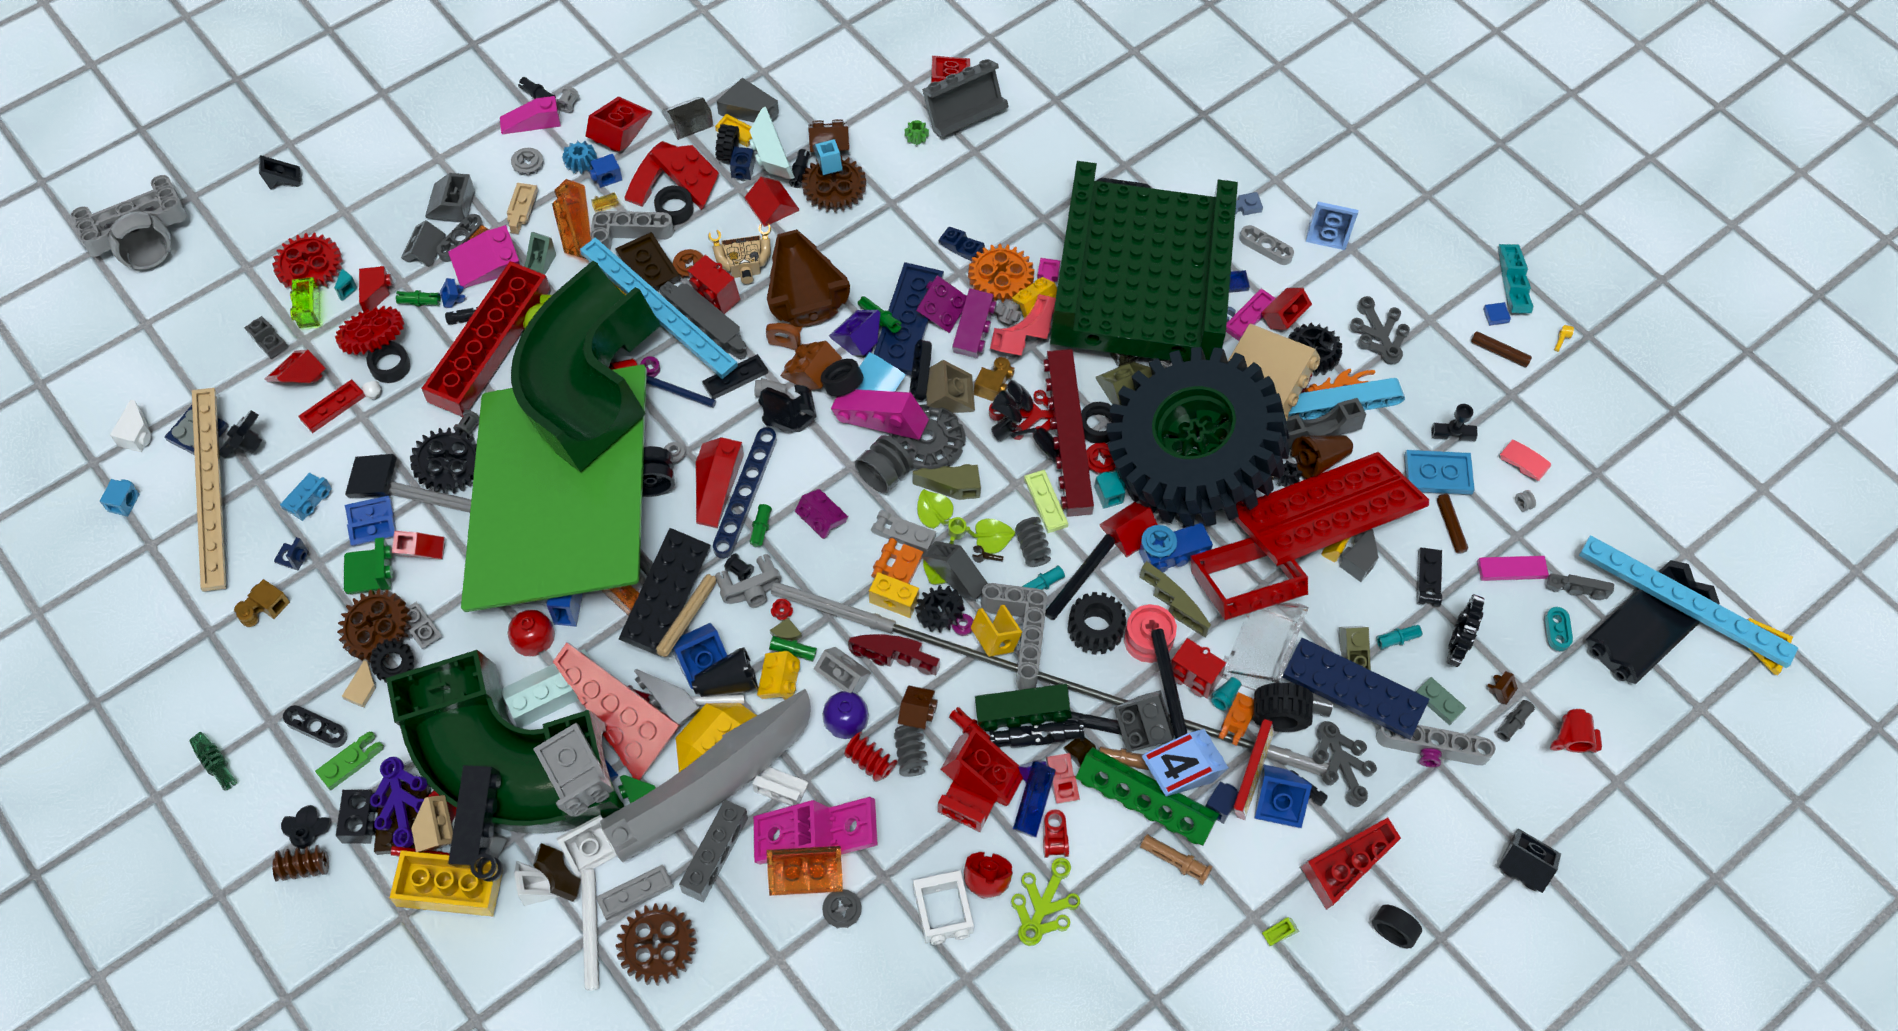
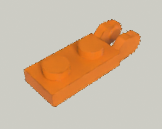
[1219,692,1254,746]

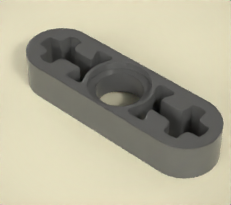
[437,214,484,262]

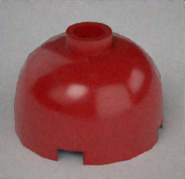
[507,610,555,656]
[964,852,1013,899]

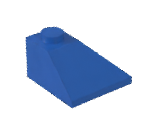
[1254,764,1312,828]

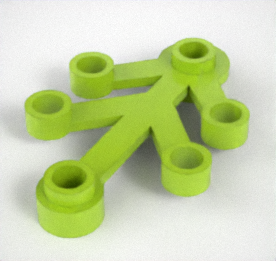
[1011,858,1080,946]

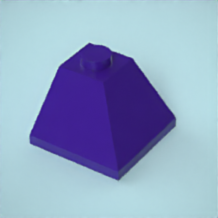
[829,310,880,356]

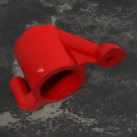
[1550,709,1602,753]

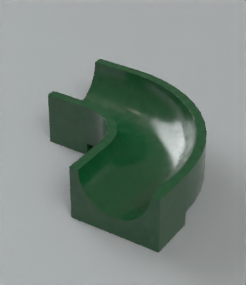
[511,261,661,472]
[386,650,624,834]

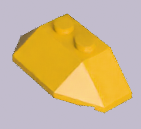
[676,703,757,772]

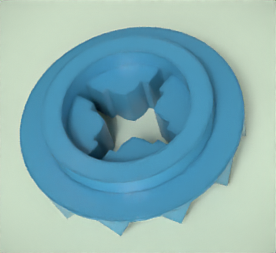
[1141,525,1177,559]

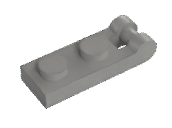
[871,510,936,552]

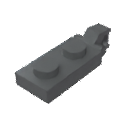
[1547,573,1614,600]

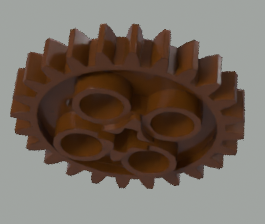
[802,155,866,212]
[337,589,412,662]
[615,903,697,986]

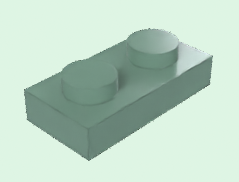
[1416,677,1466,726]

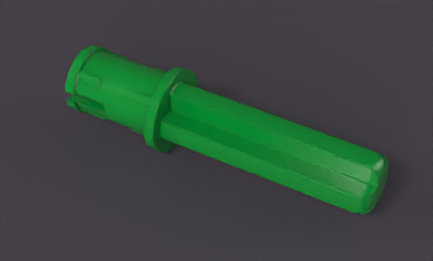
[858,296,901,333]

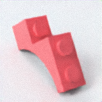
[990,294,1056,356]

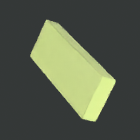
[1024,470,1068,533]

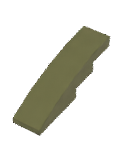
[1139,561,1211,638]

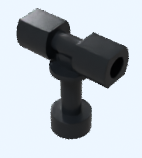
[1431,404,1478,441]

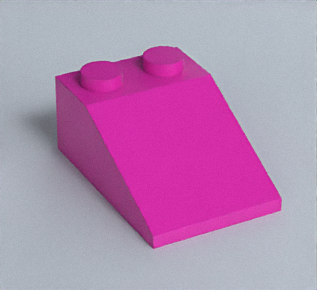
[448,225,520,288]

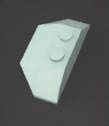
[749,107,795,179]

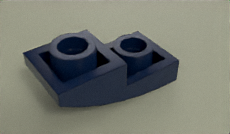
[938,226,985,261]

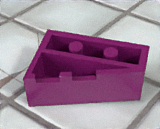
[952,288,997,359]

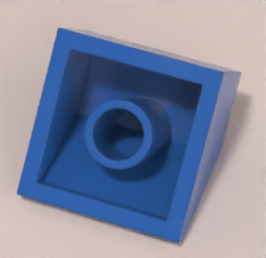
[672,623,727,689]

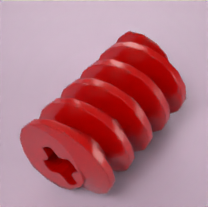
[844,732,898,782]

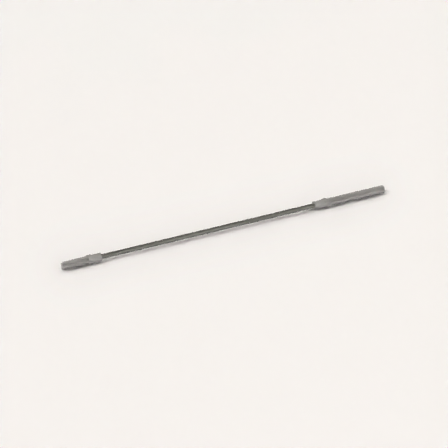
[771,582,1331,778]

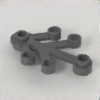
[1350,296,1410,364]
[1312,721,1377,807]

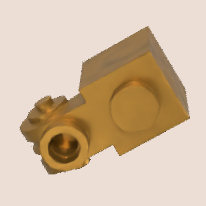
[974,357,1015,401]
[234,579,290,627]

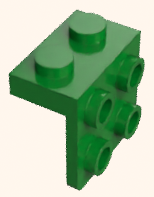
[344,537,393,594]

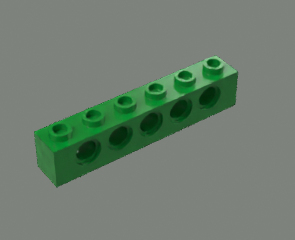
[1076,747,1219,846]

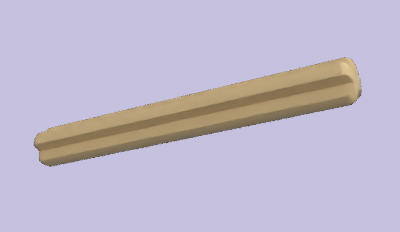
[656,574,716,657]

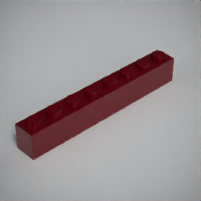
[1043,349,1094,517]

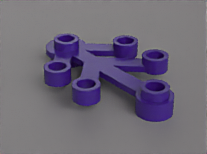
[370,757,427,848]

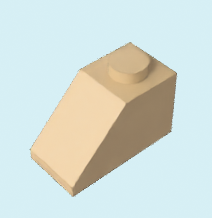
[411,795,453,852]

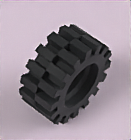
[715,124,740,162]
[370,638,414,683]

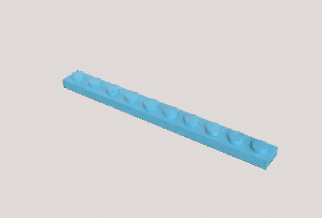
[580,237,738,379]
[1579,535,1799,669]

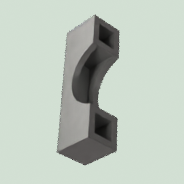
[1286,398,1366,449]

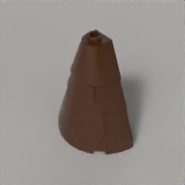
[767,229,850,327]

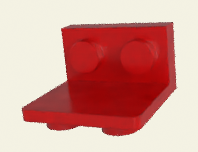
[938,781,996,832]

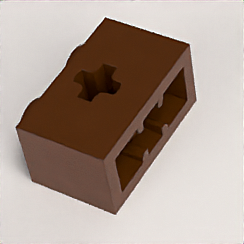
[897,685,938,729]

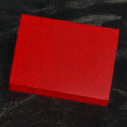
[745,177,799,227]
[1100,502,1158,558]

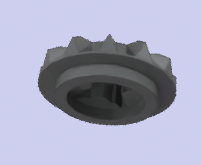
[822,889,862,929]

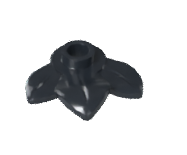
[281,805,330,849]

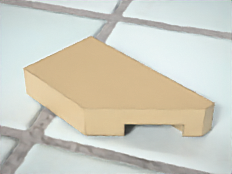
[342,660,376,708]

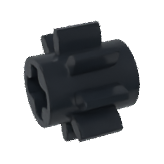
[1274,461,1302,487]

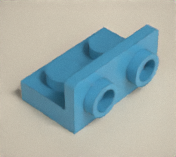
[280,472,332,521]

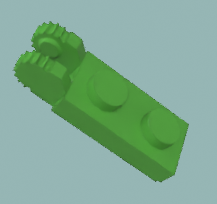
[315,731,383,790]

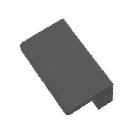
[401,220,446,266]

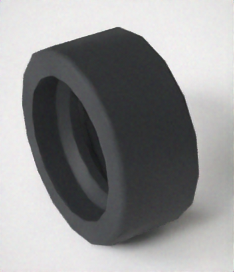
[654,185,694,225]
[366,341,410,383]
[820,359,864,397]
[1081,402,1113,444]
[1372,904,1422,949]

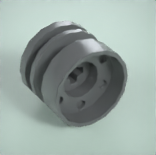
[855,435,913,493]

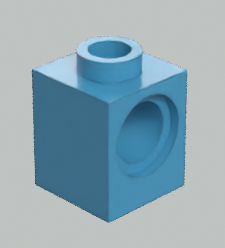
[100,479,140,517]

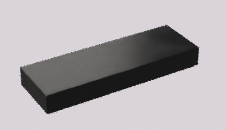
[702,354,768,399]

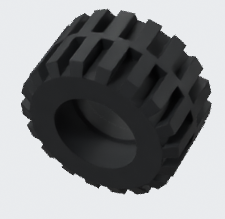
[1067,592,1126,655]
[1253,682,1313,732]

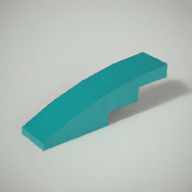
[1498,244,1534,313]

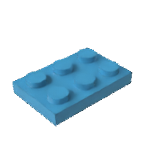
[1404,450,1475,495]

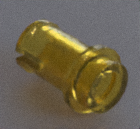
[591,192,619,211]

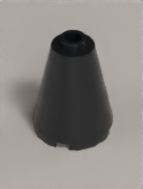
[691,647,758,697]

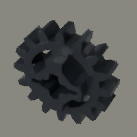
[915,585,965,633]

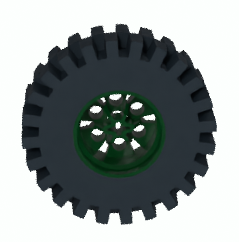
[1107,347,1290,527]

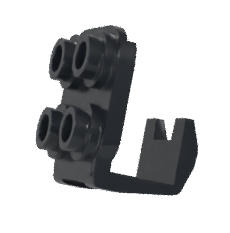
[758,385,817,432]

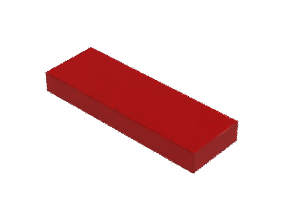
[298,379,366,434]

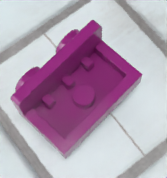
[795,489,848,539]

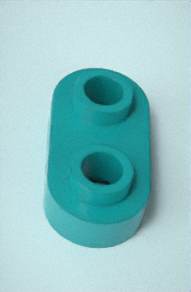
[1545,607,1573,651]

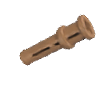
[1140,834,1213,885]

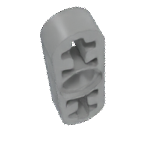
[1240,225,1294,265]

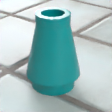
[1211,677,1242,711]

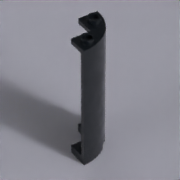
[1586,560,1720,684]

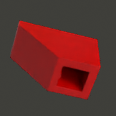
[392,531,445,560]

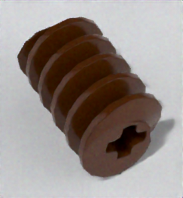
[272,845,329,882]

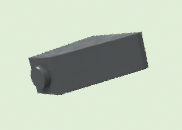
[717,78,779,122]
[922,541,988,600]

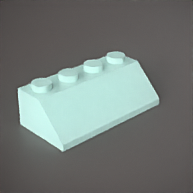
[501,649,591,728]

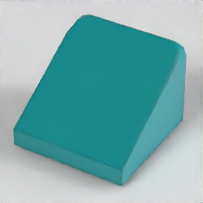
[334,269,357,301]

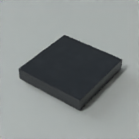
[345,454,397,498]

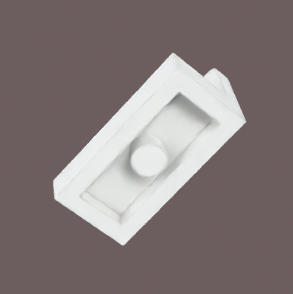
[753,767,808,806]

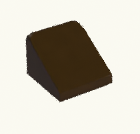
[1063,738,1096,767]

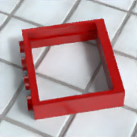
[1191,538,1308,620]

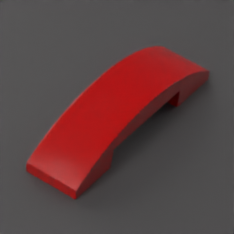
[625,141,677,207]

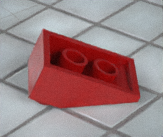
[931,55,970,83]
[585,96,652,152]
[940,727,1023,806]

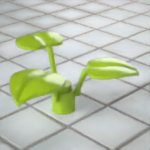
[917,489,1015,585]

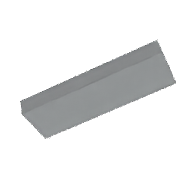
[596,865,674,921]

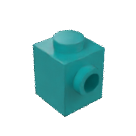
[1094,471,1126,509]

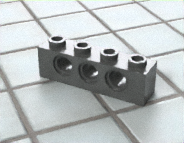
[679,799,748,903]

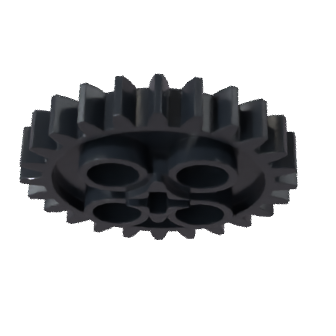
[410,427,477,494]
[1447,594,1485,667]

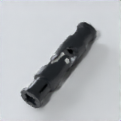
[989,719,1085,748]

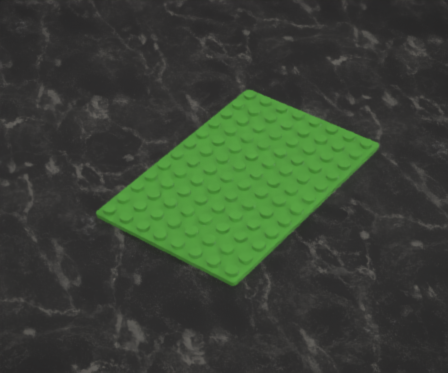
[461,364,647,612]

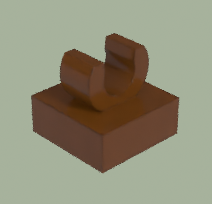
[1487,671,1518,705]

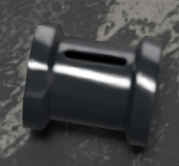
[724,553,754,581]

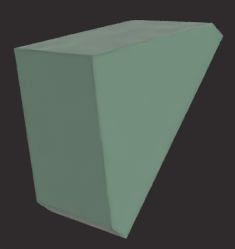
[524,232,556,275]

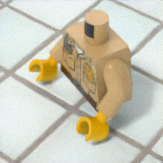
[708,224,771,284]

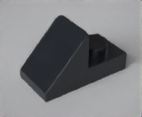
[259,155,300,190]

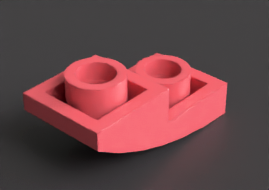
[1500,439,1551,481]

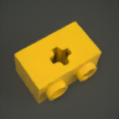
[869,572,919,618]

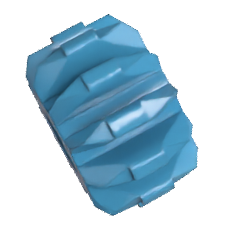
[562,140,597,174]

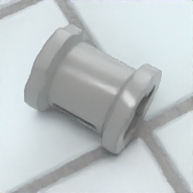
[556,86,579,113]

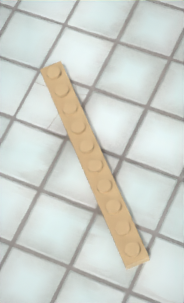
[192,388,226,592]

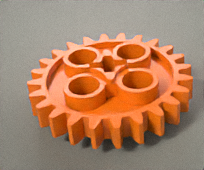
[968,244,1035,303]

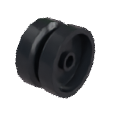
[642,446,675,497]

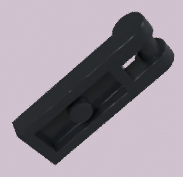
[1417,547,1442,607]

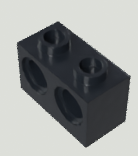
[335,790,379,844]

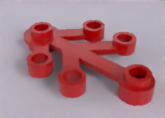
[989,390,1053,440]

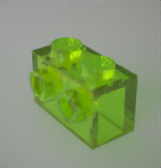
[290,277,320,328]

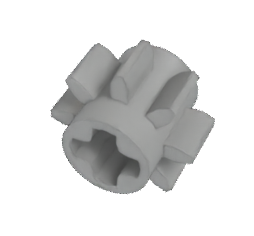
[995,299,1022,324]

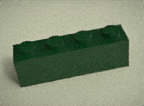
[975,683,1072,731]

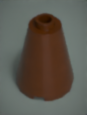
[1291,435,1353,478]

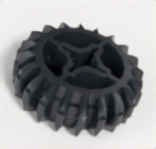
[1288,322,1342,376]

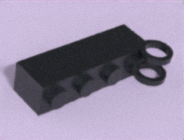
[448,765,503,882]

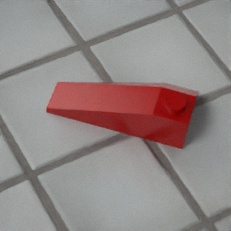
[696,437,744,529]

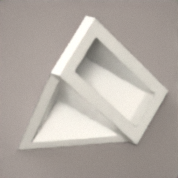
[514,861,560,906]

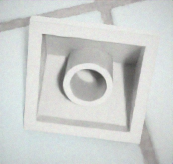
[556,815,617,877]

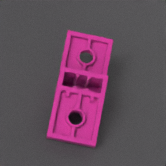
[753,797,878,864]

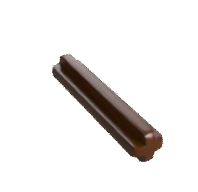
[1471,331,1532,367]
[1437,493,1469,554]

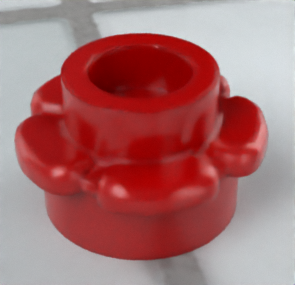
[771,599,793,620]

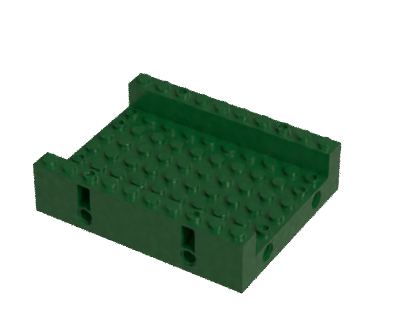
[1050,161,1238,362]

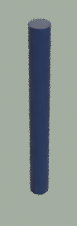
[646,375,716,408]

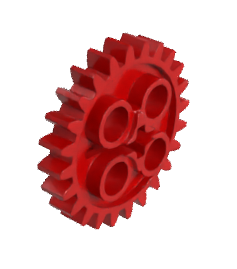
[272,233,343,293]
[335,306,405,355]

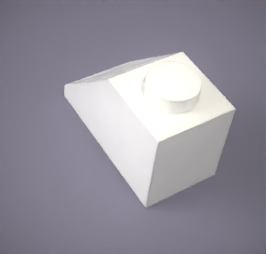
[110,399,152,453]

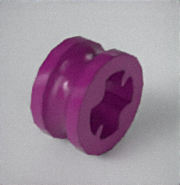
[640,356,660,377]
[1419,748,1442,767]

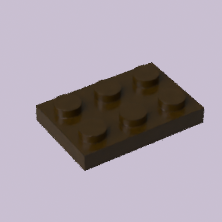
[615,232,680,291]
[374,780,430,855]

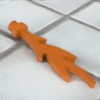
[1305,369,1376,392]

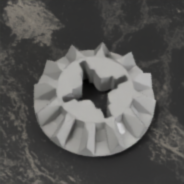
[511,147,544,175]

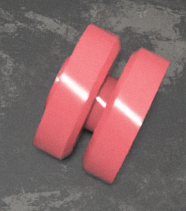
[1124,604,1177,663]

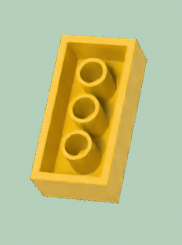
[389,851,503,917]

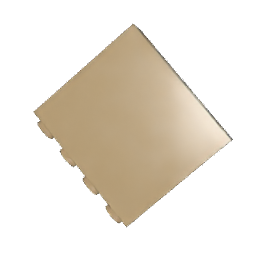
[1228,323,1320,421]

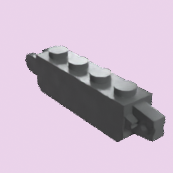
[659,281,747,360]

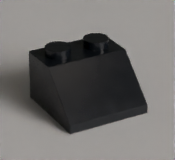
[1499,828,1561,893]

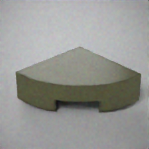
[770,618,802,641]

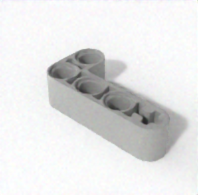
[590,211,674,250]

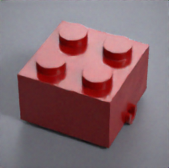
[687,255,741,314]
[1171,638,1226,699]

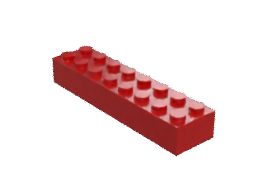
[421,261,550,417]

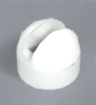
[362,381,381,399]

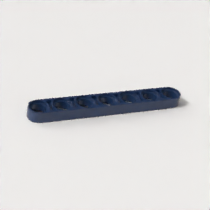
[713,427,777,559]

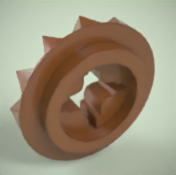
[673,249,703,278]

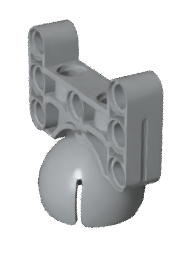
[71,175,187,269]

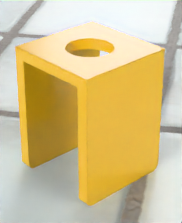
[971,605,1022,657]

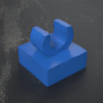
[440,278,466,308]

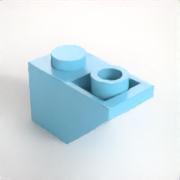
[813,139,842,175]

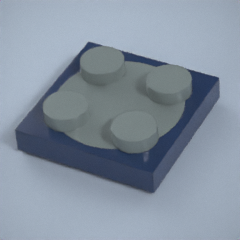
[164,405,229,455]

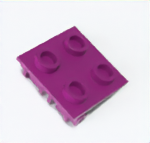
[916,275,967,333]

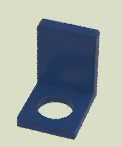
[274,537,309,571]

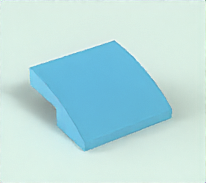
[856,352,906,392]

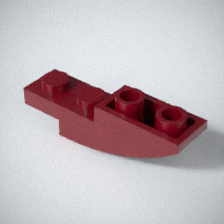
[848,634,940,676]

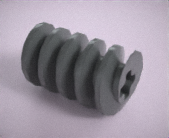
[1015,517,1051,567]
[894,725,928,777]

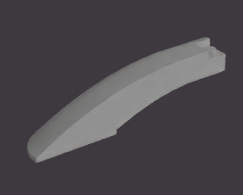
[600,689,811,862]

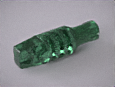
[189,732,237,791]

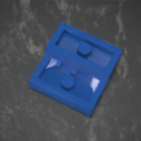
[345,495,396,546]

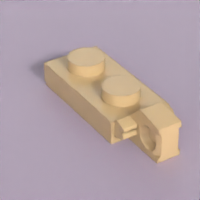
[507,183,538,234]

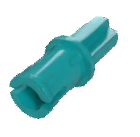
[1022,565,1065,590]
[1376,625,1423,650]

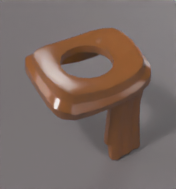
[766,323,802,350]

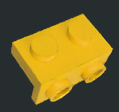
[1012,277,1057,319]
[757,651,800,700]

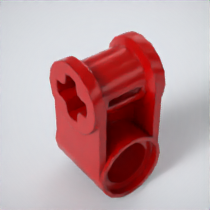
[1043,809,1069,858]

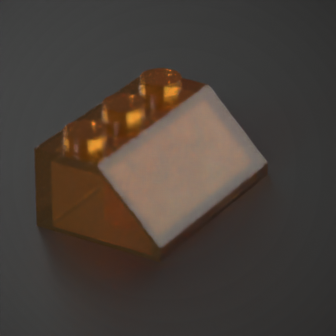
[766,846,843,896]

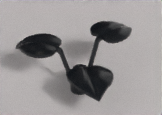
[991,380,1058,464]

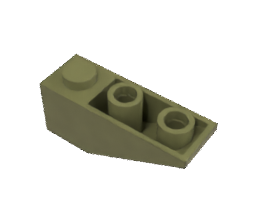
[913,464,981,500]
[1339,626,1371,670]

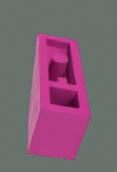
[500,96,561,134]

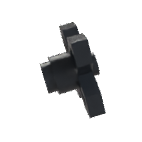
[219,410,263,458]

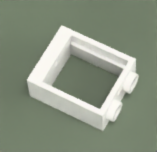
[913,870,974,945]

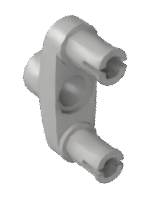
[715,554,782,607]

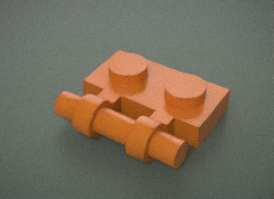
[871,538,924,584]

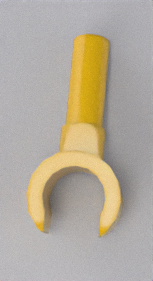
[1554,325,1574,352]

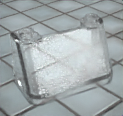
[1222,601,1309,691]

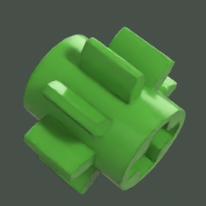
[905,120,929,145]

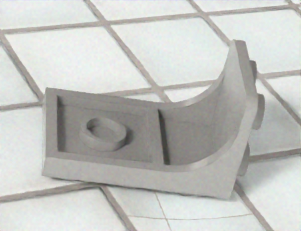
[533,723,614,817]

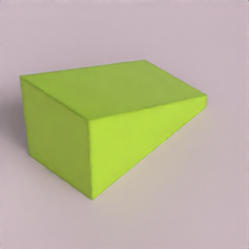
[1262,917,1300,946]

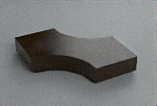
[533,843,581,902]

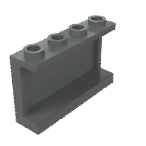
[922,59,1009,137]

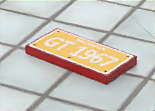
[1234,719,1274,820]

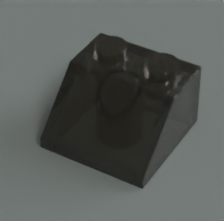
[662,97,713,140]

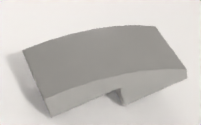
[406,601,442,649]

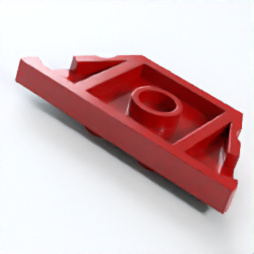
[649,145,719,210]

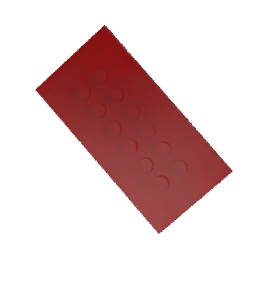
[1234,452,1429,566]

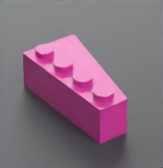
[831,389,929,440]

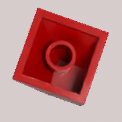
[264,349,326,383]

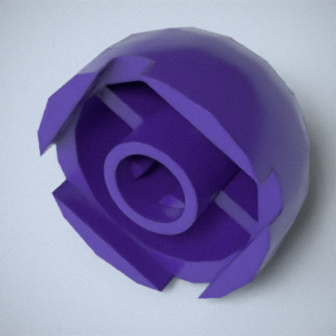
[822,691,869,739]

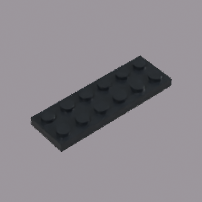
[619,528,711,657]

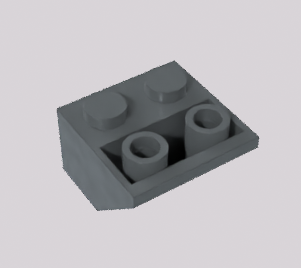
[425,173,475,221]
[1114,690,1174,752]

